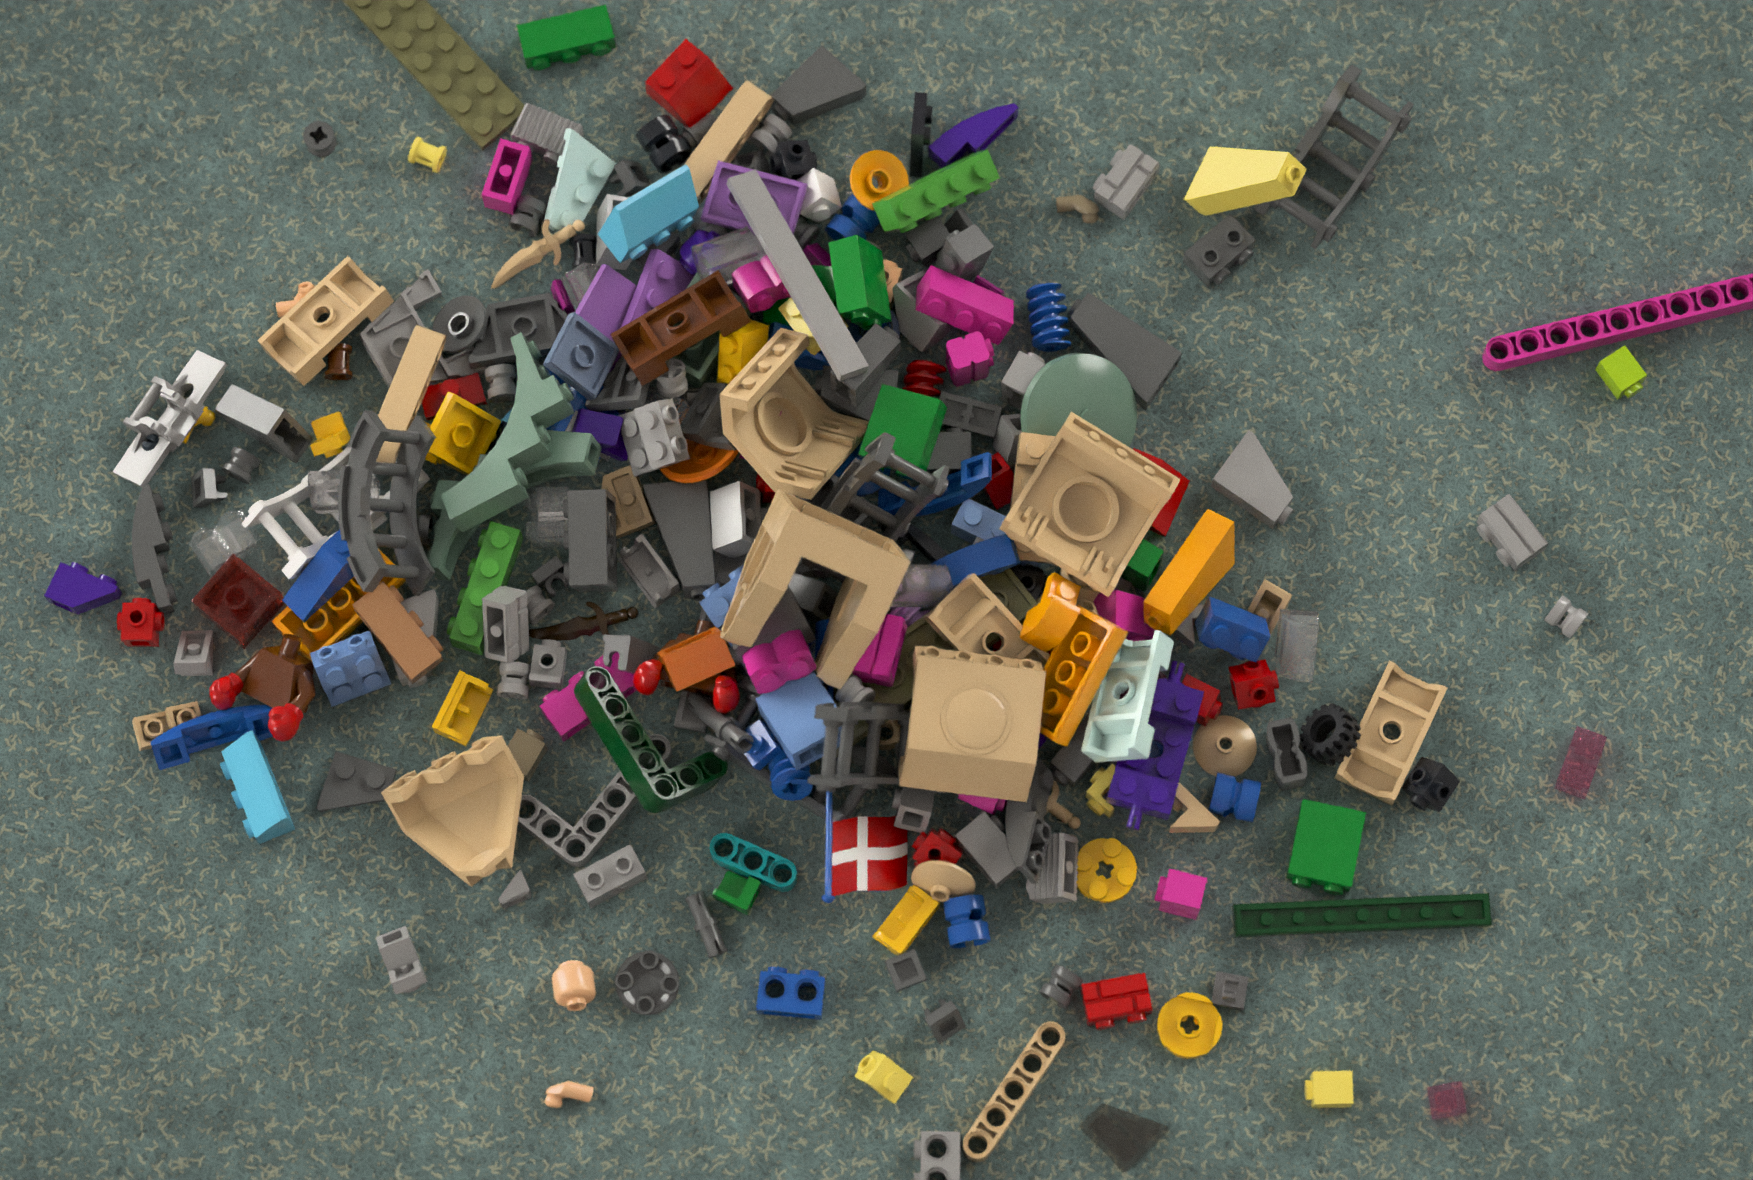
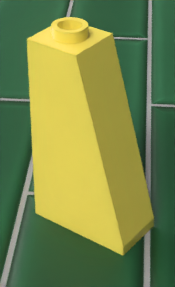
[1184,147,1307,216]

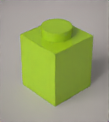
[1595,345,1647,400]

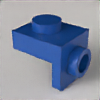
[744,719,783,771]

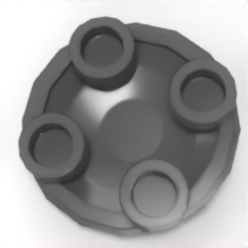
[615,950,680,1015]

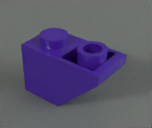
[44,562,122,615]

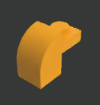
[1019,572,1081,653]

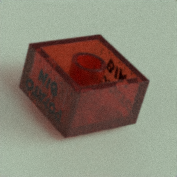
[191,553,285,649]

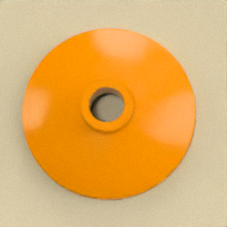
[850,150,909,211]

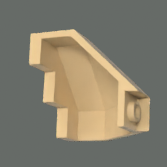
[381,736,524,887]

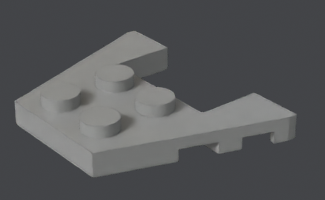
[360,269,486,388]

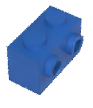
[1195,596,1270,662]

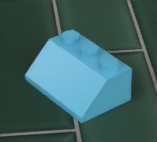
[598,164,699,263]
[220,730,295,844]

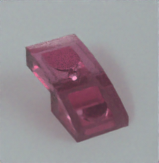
[1554,726,1607,799]

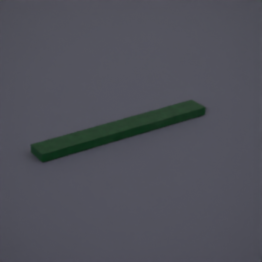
[1232,893,1492,938]

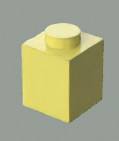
[1305,1071,1354,1108]

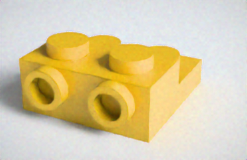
[428,392,501,475]

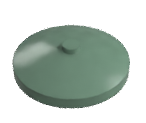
[1020,353,1137,447]

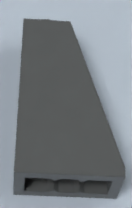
[1068,293,1182,410]
[644,480,716,601]

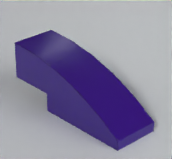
[928,103,1019,168]

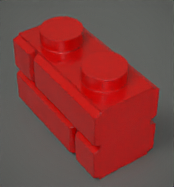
[1080,972,1153,1030]

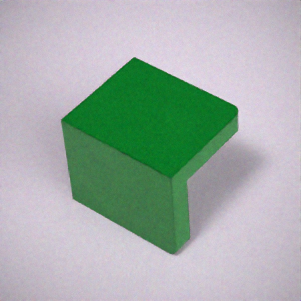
[712,871,762,915]

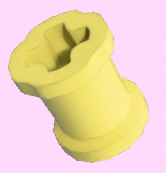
[408,137,447,173]

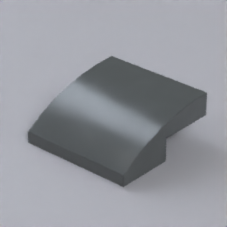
[680,382,736,451]

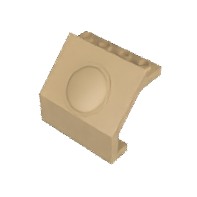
[719,328,869,500]
[999,412,1180,597]
[898,646,1046,802]

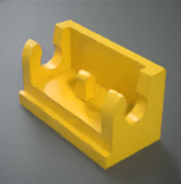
[432,670,494,747]
[872,885,939,956]

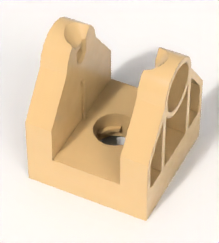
[720,489,911,689]

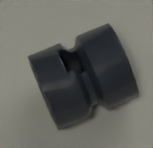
[636,115,692,174]

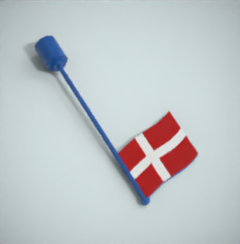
[815,619,907,903]

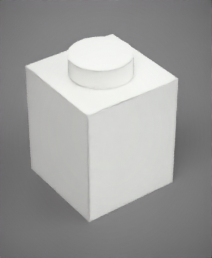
[797,168,842,224]

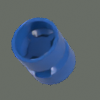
[825,194,880,241]
[1209,772,1261,823]
[943,895,991,948]

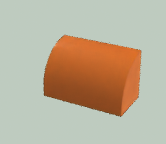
[657,627,735,691]

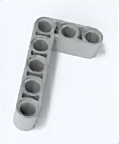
[518,734,672,867]

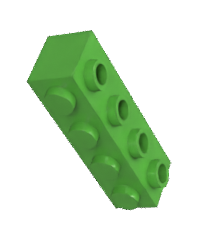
[872,150,1000,233]
[447,521,523,656]

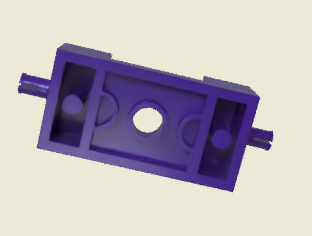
[1106,661,1204,831]

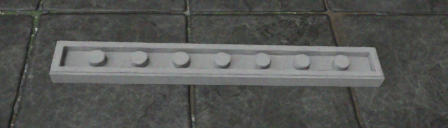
[727,169,869,381]

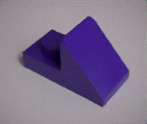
[572,409,628,461]

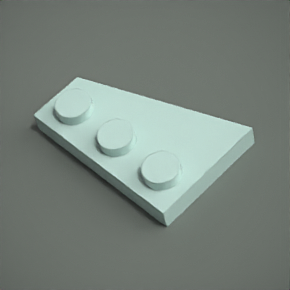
[544,129,617,241]

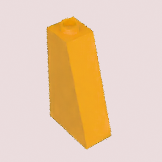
[1143,509,1235,636]

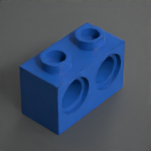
[756,967,825,1020]

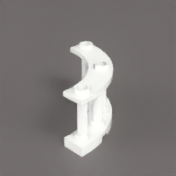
[242,447,430,580]

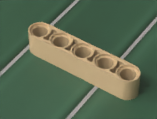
[684,80,774,205]
[376,325,447,463]
[963,1022,1065,1162]

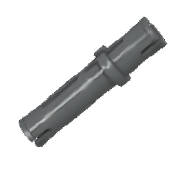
[686,693,754,753]

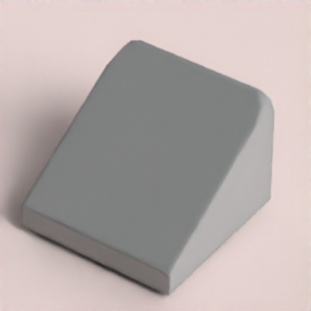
[498,870,532,909]

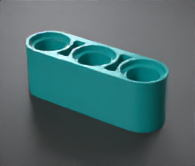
[709,833,798,892]

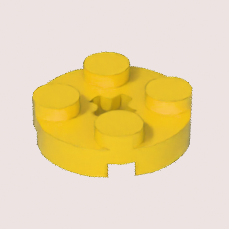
[1076,838,1137,903]
[1157,992,1222,1059]

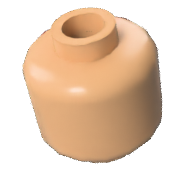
[552,960,596,1011]

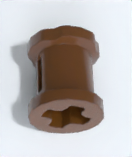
[324,343,353,380]

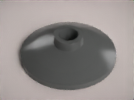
[432,295,487,353]

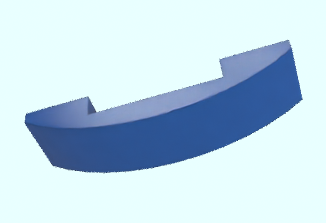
[878,452,992,517]
[910,534,1020,608]
[150,705,273,770]

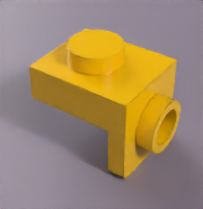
[310,411,351,458]

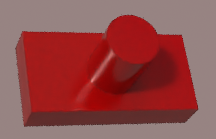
[422,373,487,420]

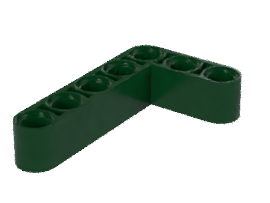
[574,666,728,813]

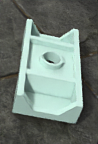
[1081,630,1174,762]

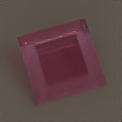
[1427,1081,1467,1120]

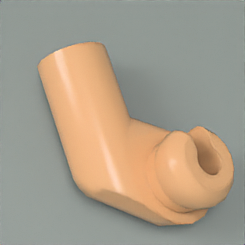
[276,281,314,318]
[545,1081,593,1108]

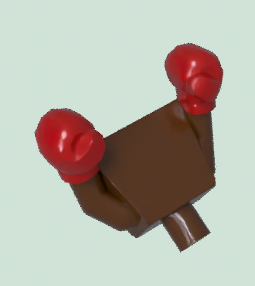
[633,620,740,713]
[209,634,316,742]

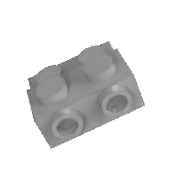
[619,398,690,477]

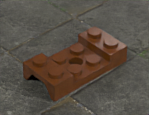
[610,270,751,386]

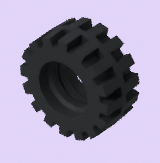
[1300,703,1361,766]

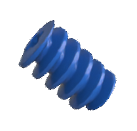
[1026,283,1071,352]
[768,751,813,801]

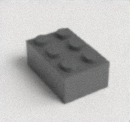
[563,489,618,593]

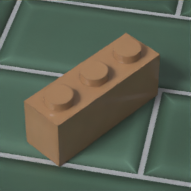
[352,582,444,684]

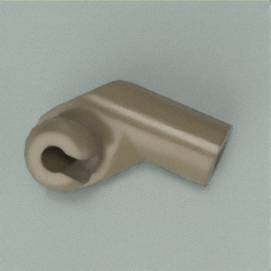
[1056,195,1099,223]

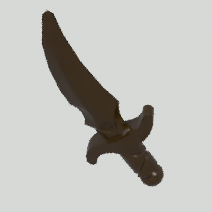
[529,602,639,641]

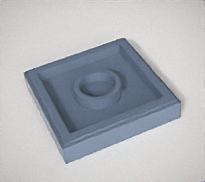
[543,312,619,401]

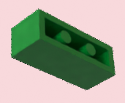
[516,4,616,70]

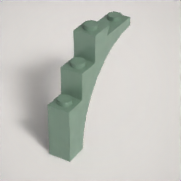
[440,332,575,533]
[427,430,602,581]

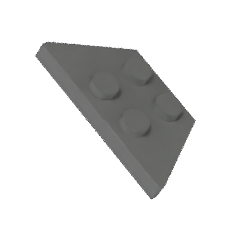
[468,293,568,369]

